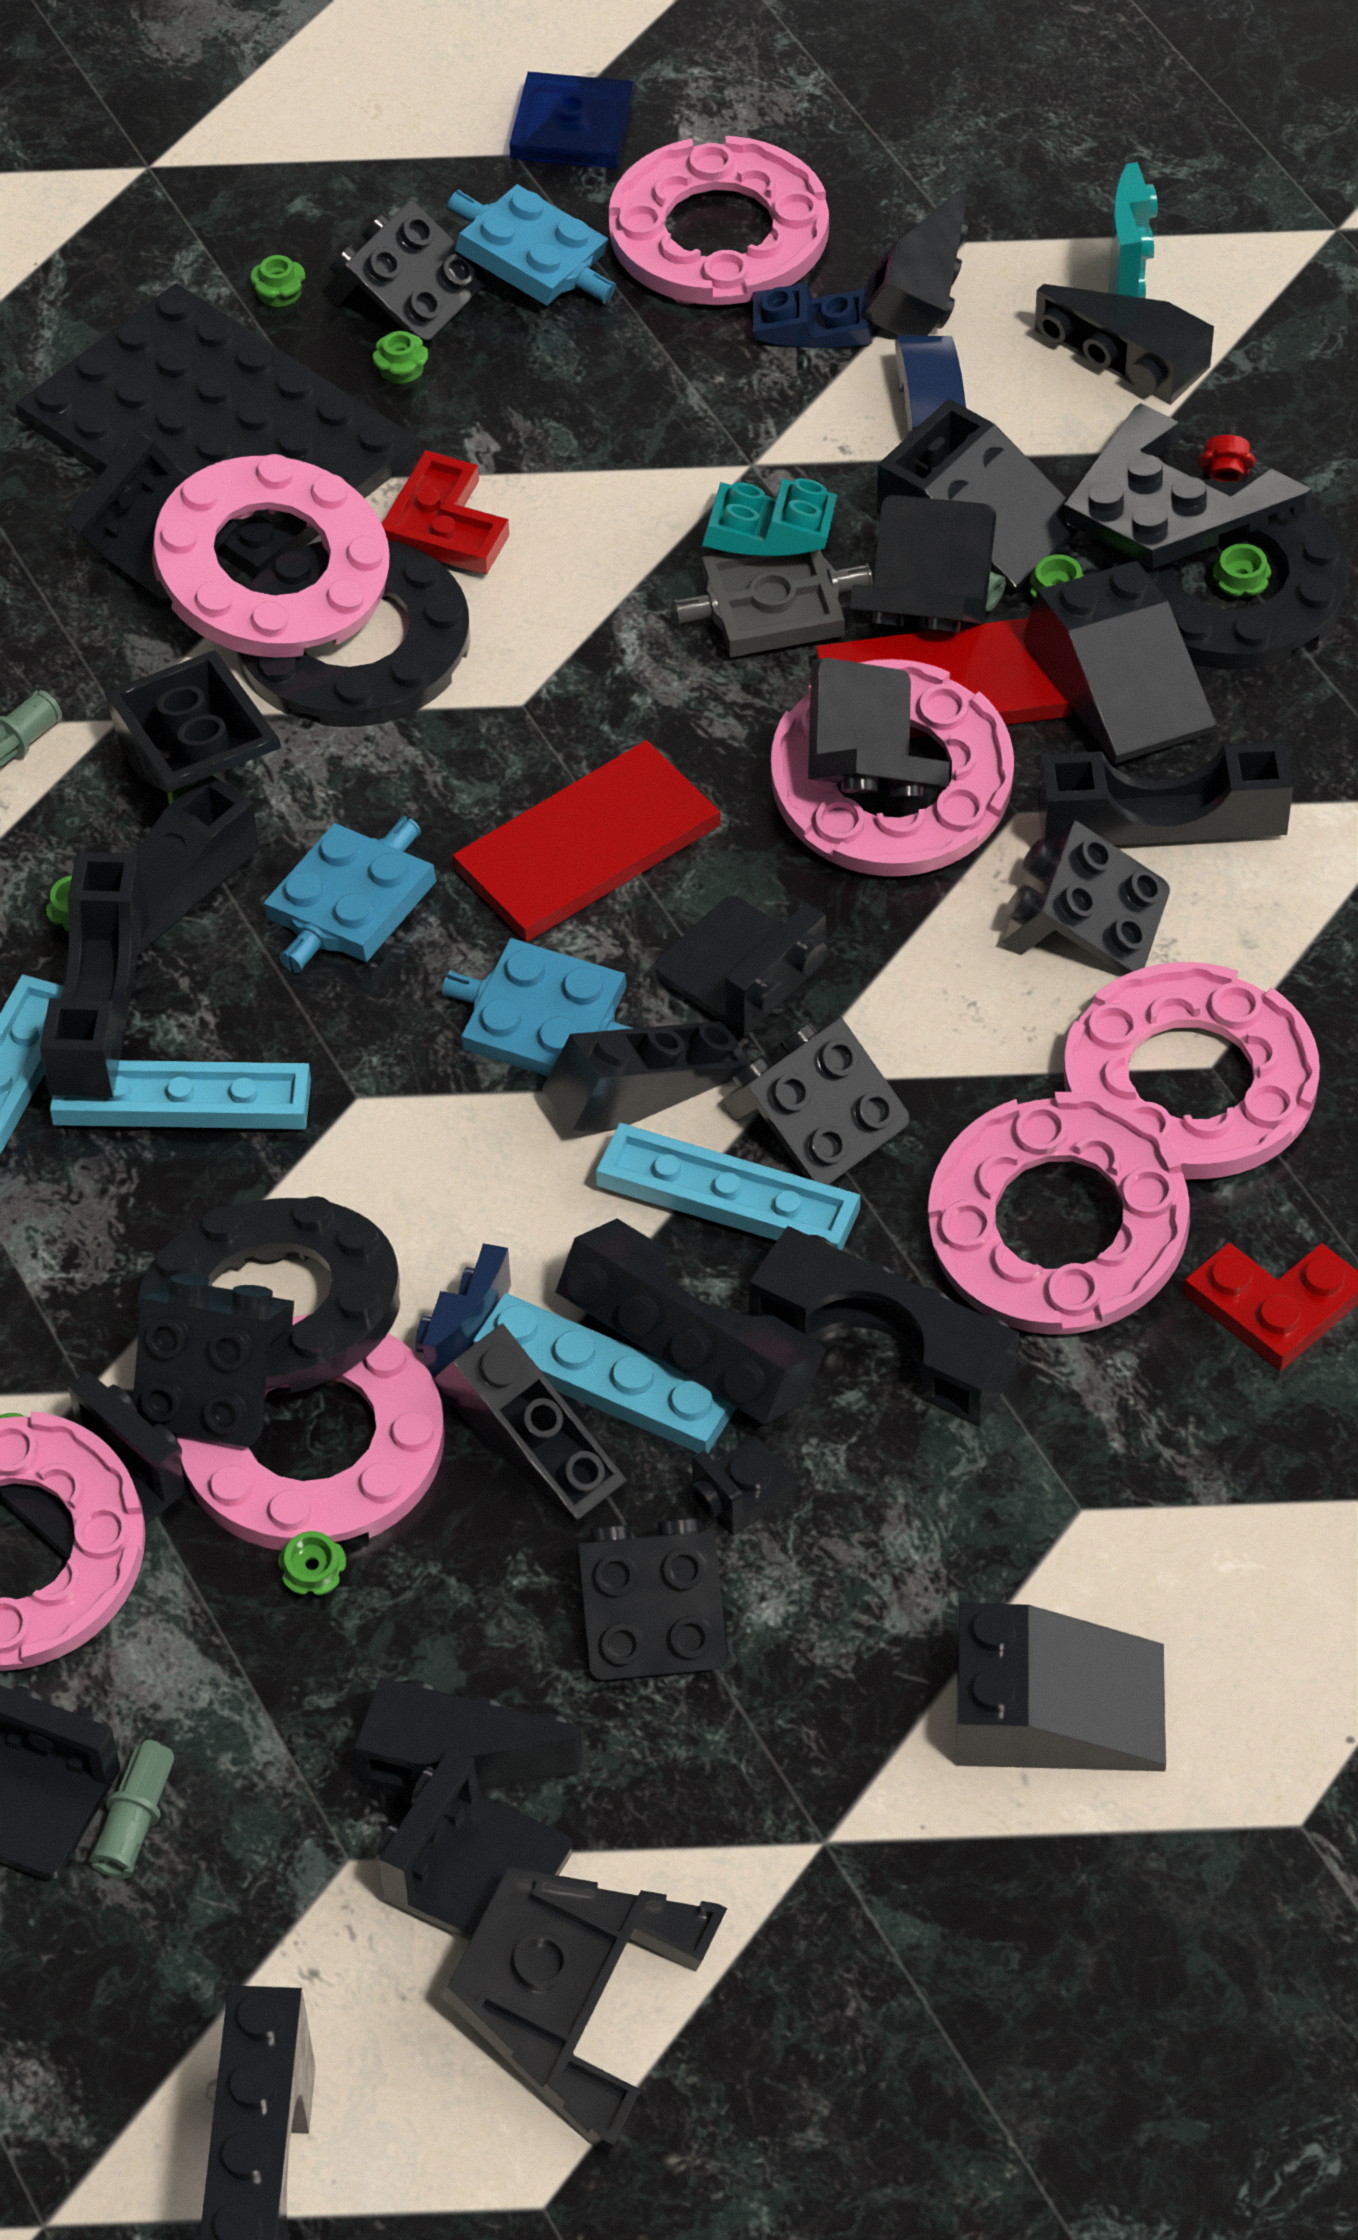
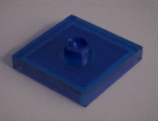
[509,71,634,168]

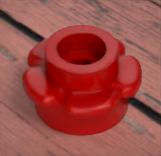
[1198,435,1256,482]

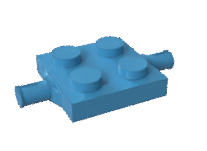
[447,184,616,306]
[264,816,437,973]
[442,938,633,1077]

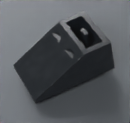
[877,398,1079,592]

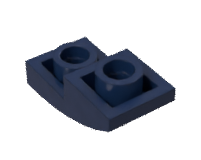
[753,283,872,348]
[895,335,966,435]
[415,1243,511,1379]

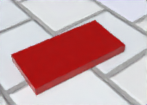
[816,618,1073,738]
[452,740,721,943]

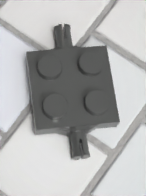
[673,550,873,657]

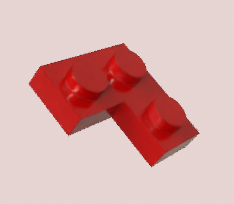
[382,450,510,575]
[1183,1242,1358,1372]

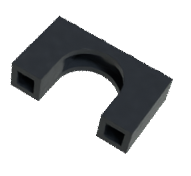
[199,1985,316,2240]

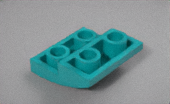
[1109,162,1158,298]
[702,478,837,556]

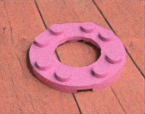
[609,136,829,305]
[152,454,389,658]
[771,659,1014,876]
[1064,962,1320,1180]
[928,1092,1190,1334]
[177,1315,445,1551]
[0,1411,145,1671]

